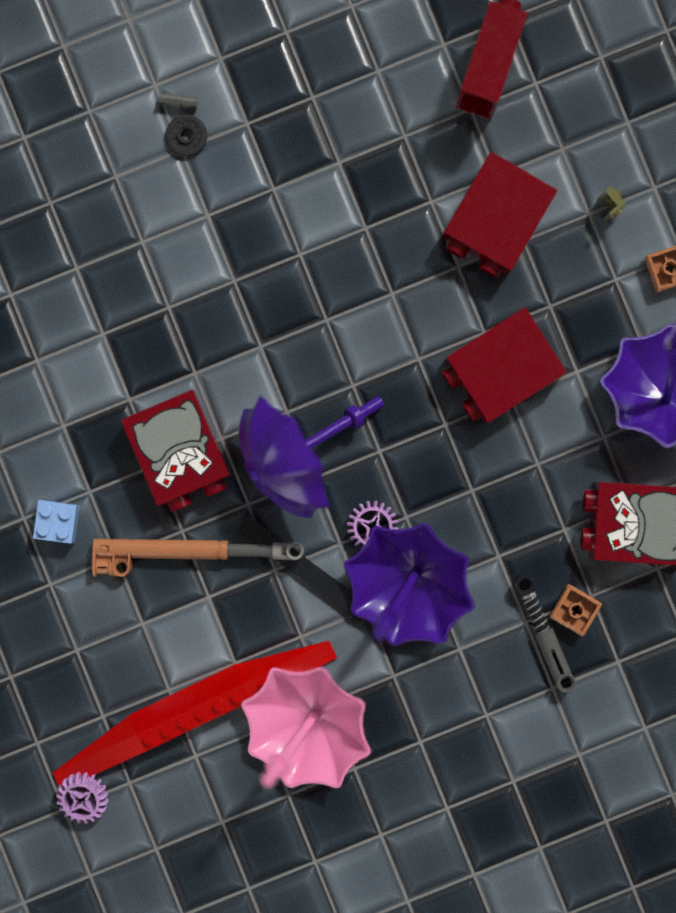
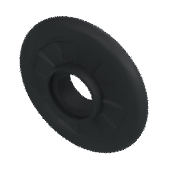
[165,115,207,156]

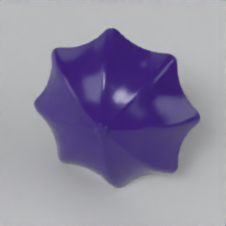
[600,323,676,448]
[239,396,384,519]
[344,523,475,646]

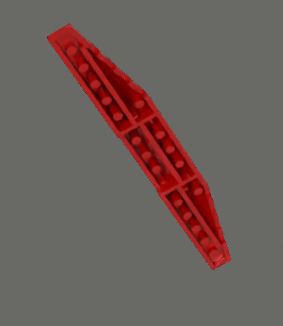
[53,640,337,786]

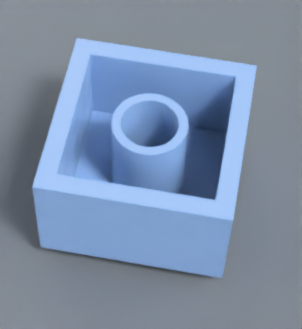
[33,500,80,544]

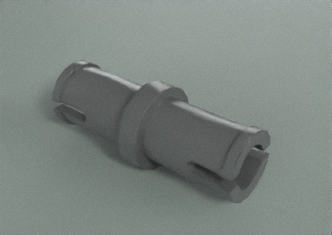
[159,93,198,110]

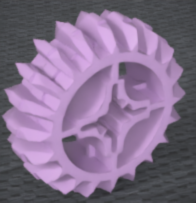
[347,501,399,549]
[56,772,109,824]

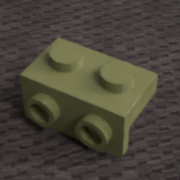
[599,186,626,222]

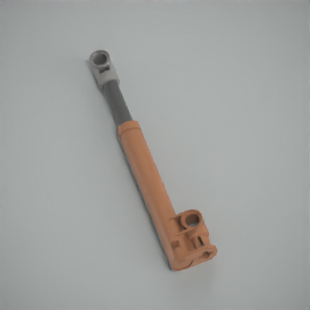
[92,539,305,577]

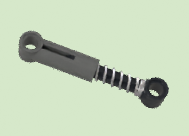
[513,575,576,693]

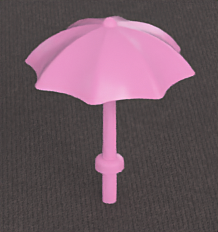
[242,667,371,788]

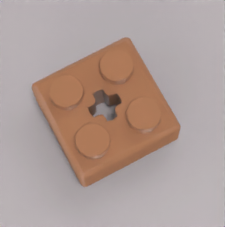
[645,246,676,293]
[549,584,602,636]

